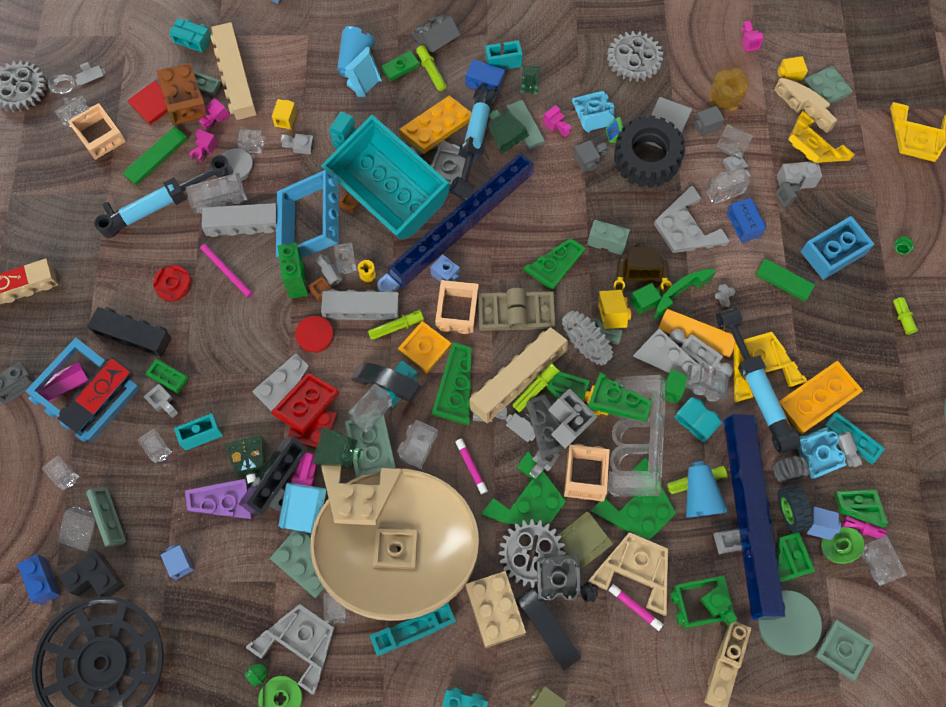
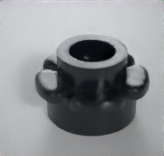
[580,582,598,602]

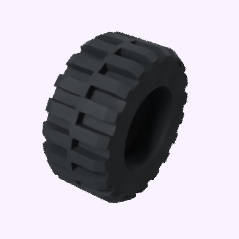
[614,115,685,188]

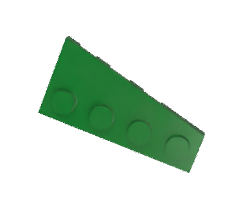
[431,342,471,426]

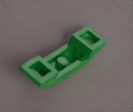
[654,269,716,320]

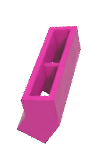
[38,362,89,402]

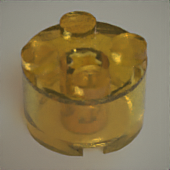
[709,68,749,110]

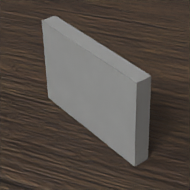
[645,97,692,149]

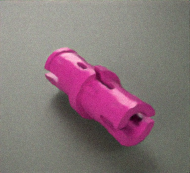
[842,515,887,541]

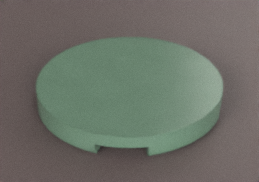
[757,591,822,656]

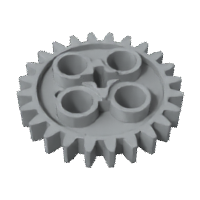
[607,31,663,82]
[0,60,47,113]
[562,310,613,366]
[499,519,566,588]

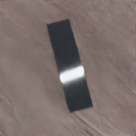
[351,363,421,402]
[515,587,581,671]

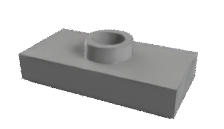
[713,527,758,554]

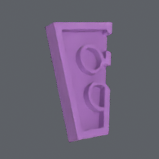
[185,479,252,519]

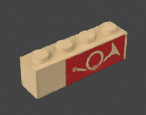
[0,258,58,304]

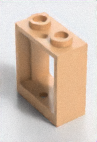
[68,103,126,160]
[435,280,479,334]
[564,444,610,501]

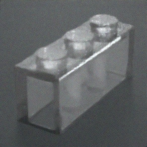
[186,173,247,214]

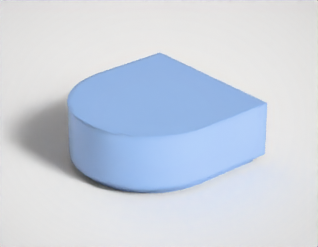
[377,273,400,292]

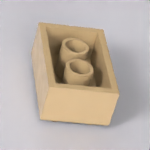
[465,571,526,648]

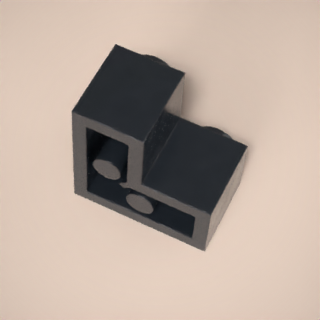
[59,550,125,597]

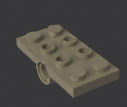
[478,288,555,331]

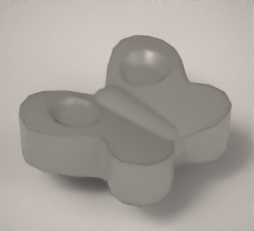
[715,284,735,308]

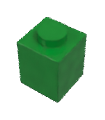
[630,283,662,315]
[660,369,689,403]

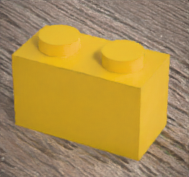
[598,290,631,329]

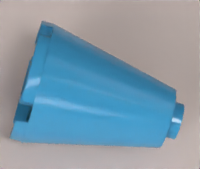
[337,26,375,78]
[686,461,728,518]

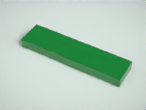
[123,126,188,186]

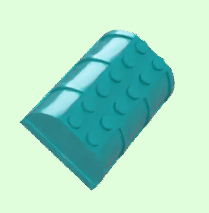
[321,115,450,239]

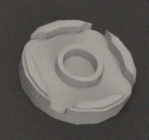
[219,149,254,182]

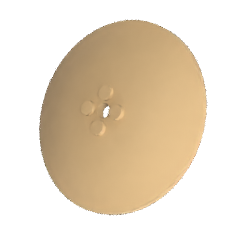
[310,468,479,621]

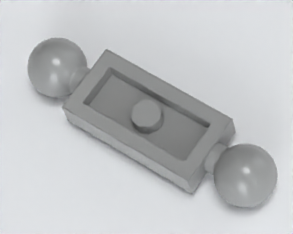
[670,329,733,378]

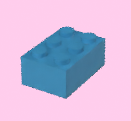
[800,216,875,280]

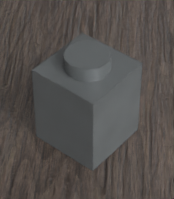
[694,106,725,136]

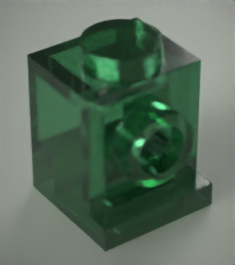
[520,65,541,94]

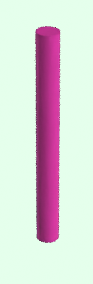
[200,244,253,298]

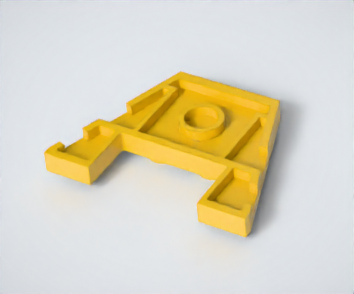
[890,102,946,162]
[788,111,855,163]
[734,332,807,403]

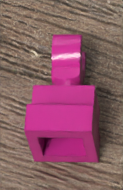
[741,21,764,52]
[199,98,231,130]
[543,105,572,137]
[190,129,218,163]

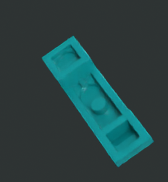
[369,602,456,656]

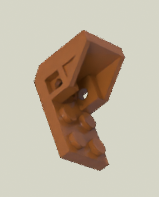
[156,63,207,125]

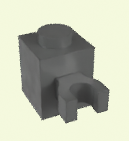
[573,140,608,172]

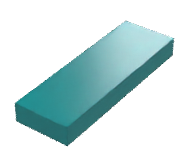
[823,412,885,464]

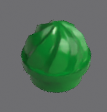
[894,236,914,255]
[244,664,267,687]

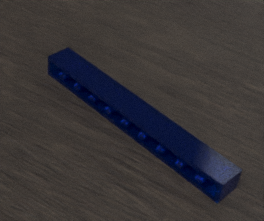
[389,152,534,288]
[723,414,786,620]

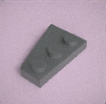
[526,394,575,460]

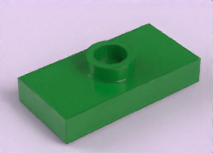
[381,51,420,82]
[145,358,189,394]

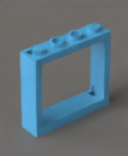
[276,170,339,258]
[26,338,140,443]

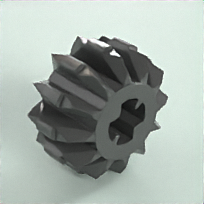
[773,456,810,484]

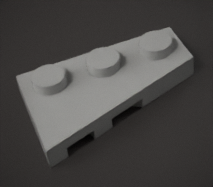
[633,328,702,382]
[252,353,310,420]

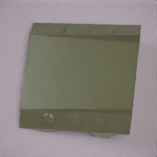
[557,512,613,570]

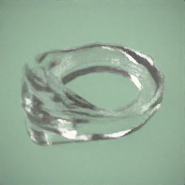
[48,74,75,94]

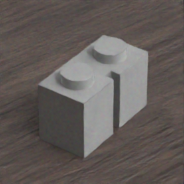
[777,161,822,189]

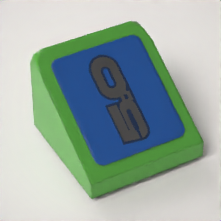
[606,117,623,143]

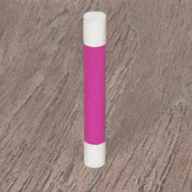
[455,439,488,495]
[608,584,664,631]

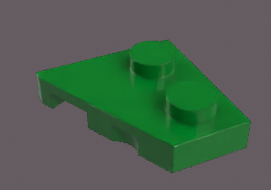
[547,372,590,401]
[834,490,888,527]
[775,532,815,584]

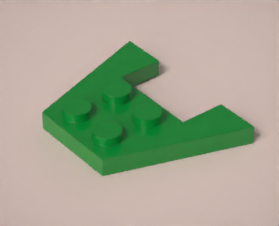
[481,451,566,527]
[589,458,676,540]

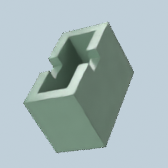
[587,220,630,255]

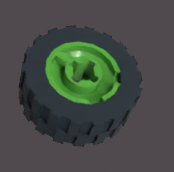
[777,485,813,533]

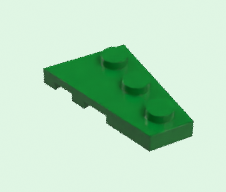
[523,238,586,291]
[588,372,652,423]

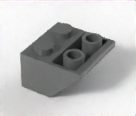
[411,15,460,52]

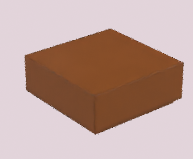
[338,191,360,214]
[307,276,333,302]

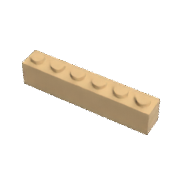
[210,22,257,120]
[470,327,568,424]

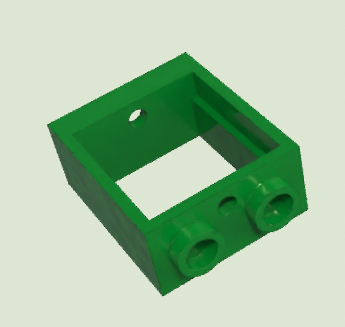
[277,243,308,298]
[670,576,735,630]

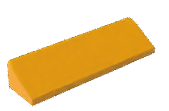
[658,309,735,358]

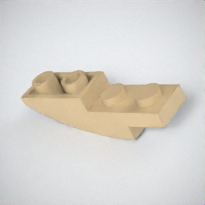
[774,78,837,133]
[704,621,751,707]

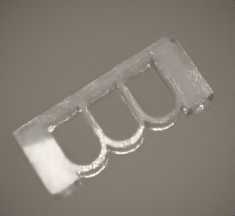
[607,375,666,496]

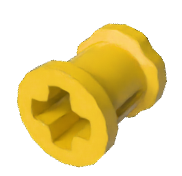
[358,260,376,283]

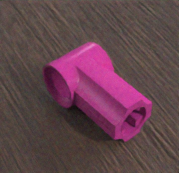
[291,453,319,487]

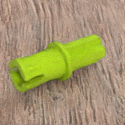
[893,297,918,335]

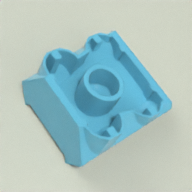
[345,47,382,97]
[572,91,616,133]
[797,427,847,479]
[278,483,326,533]

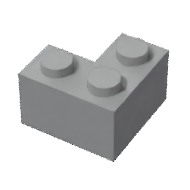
[549,389,598,448]

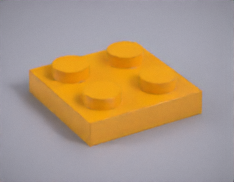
[398,321,452,374]

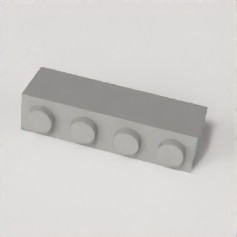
[202,203,277,237]
[321,289,399,320]

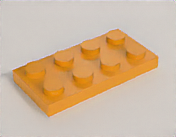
[399,95,472,154]
[779,361,863,435]

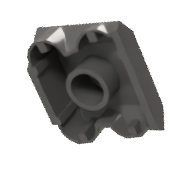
[537,554,580,600]

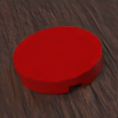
[153,265,192,301]
[295,316,334,353]

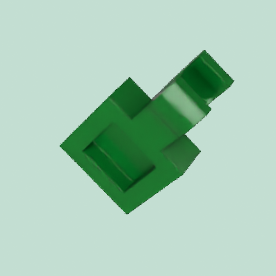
[700,586,737,626]

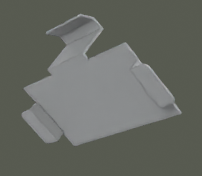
[75,62,105,85]
[506,413,535,442]

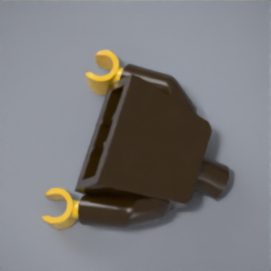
[613,242,672,293]

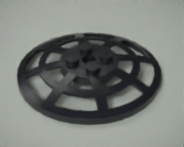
[32,597,164,707]

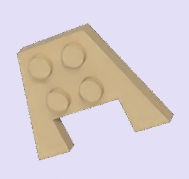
[321,465,402,525]
[588,532,668,616]

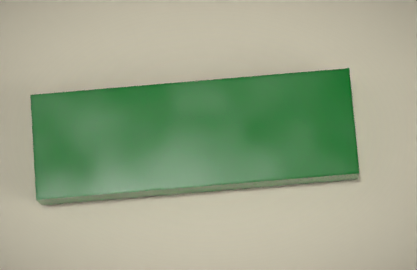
[755,258,815,302]

